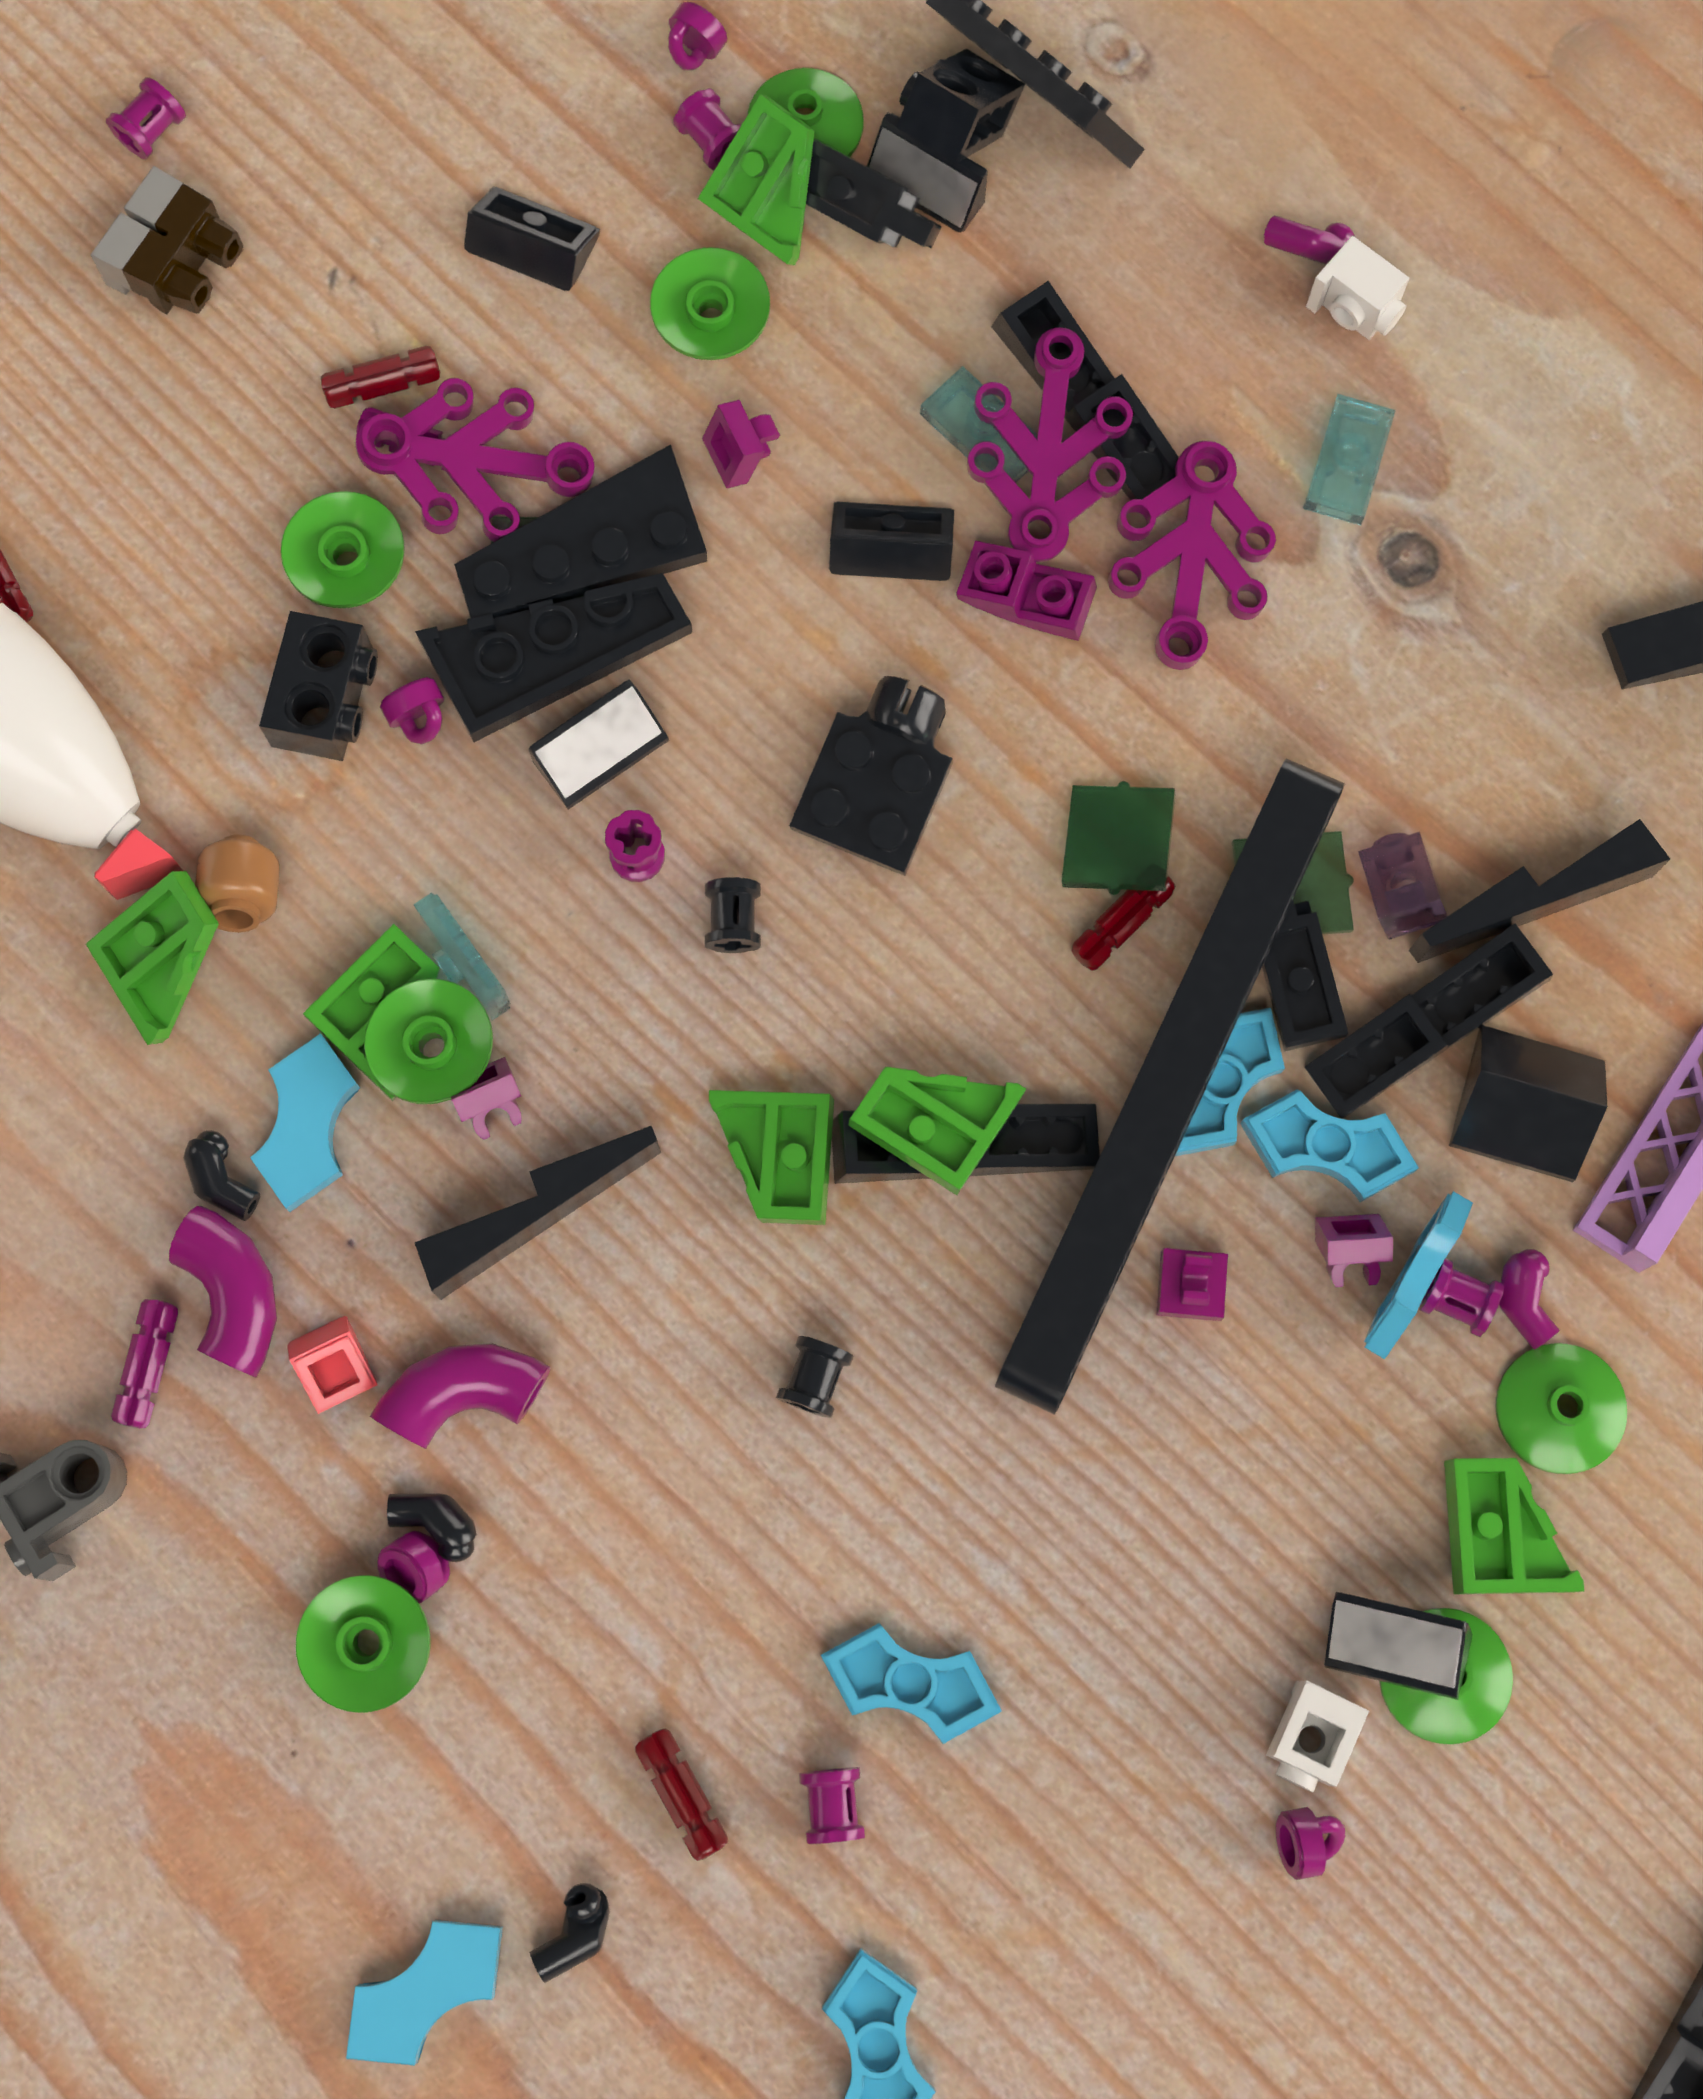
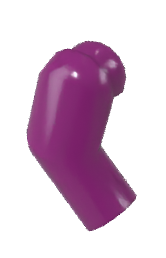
[1264,215,1355,265]
[1499,1249,1560,1350]

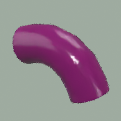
[169,1206,277,1378]
[370,1343,551,1449]

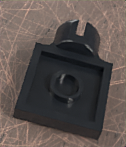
[789,676,953,876]

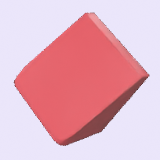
[94,828,183,900]
[287,1316,378,1414]

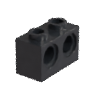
[896,49,1025,164]
[259,611,378,761]

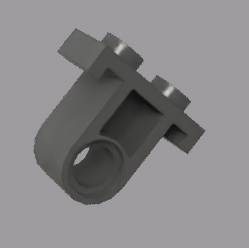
[0,1440,127,1581]

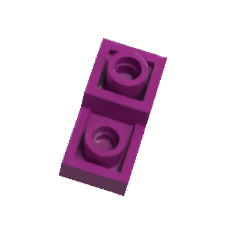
[956,540,1097,641]

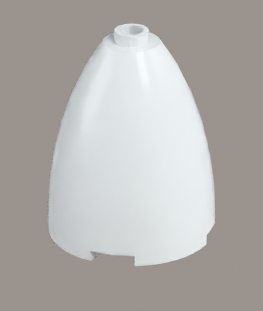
[0,603,142,849]

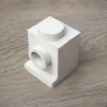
[1306,236,1410,340]
[1266,1680,1369,1792]

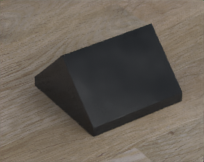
[1449,1025,1608,1182]

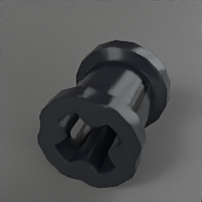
[705,877,761,953]
[776,1336,854,1418]

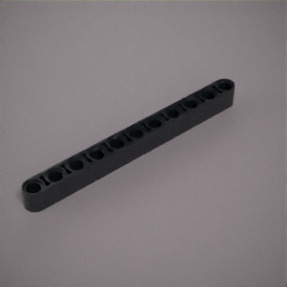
[995,758,1345,1415]

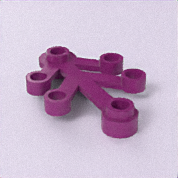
[967,327,1133,562]
[355,378,595,542]
[1108,441,1276,670]

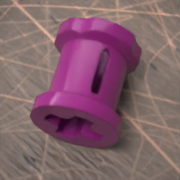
[106,77,186,160]
[673,88,742,170]
[605,810,665,882]
[1419,1258,1504,1337]
[799,1767,865,1844]

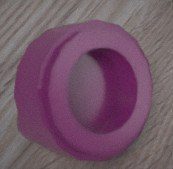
[668,2,727,71]
[380,677,444,744]
[377,1531,450,1603]
[1276,1807,1345,1880]

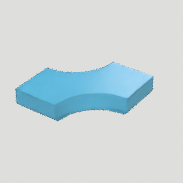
[1175,1008,1285,1157]
[250,1033,360,1212]
[1240,1089,1419,1202]
[1364,1191,1473,1359]
[821,1623,1002,1744]
[346,1920,503,2066]
[822,1948,936,2099]

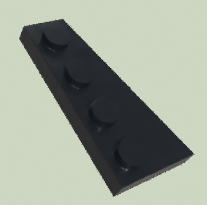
[925,0,1145,168]
[454,444,707,618]
[415,573,693,742]

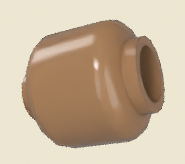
[195,834,280,933]

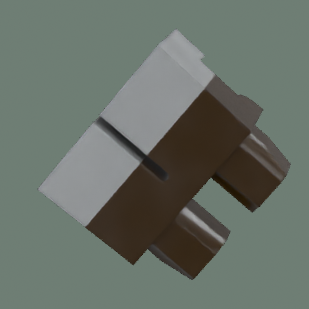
[91,166,243,315]

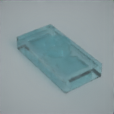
[920,366,1038,483]
[1303,394,1396,526]
[414,893,511,1021]

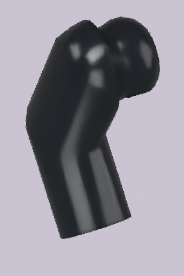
[183,1130,260,1221]
[387,1493,477,1562]
[530,1883,610,1983]

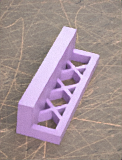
[1573,1024,1703,1273]

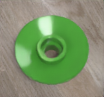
[747,68,864,157]
[650,247,770,360]
[281,491,405,608]
[364,979,493,1104]
[1496,1343,1627,1474]
[296,1575,431,1713]
[1379,1608,1513,1744]

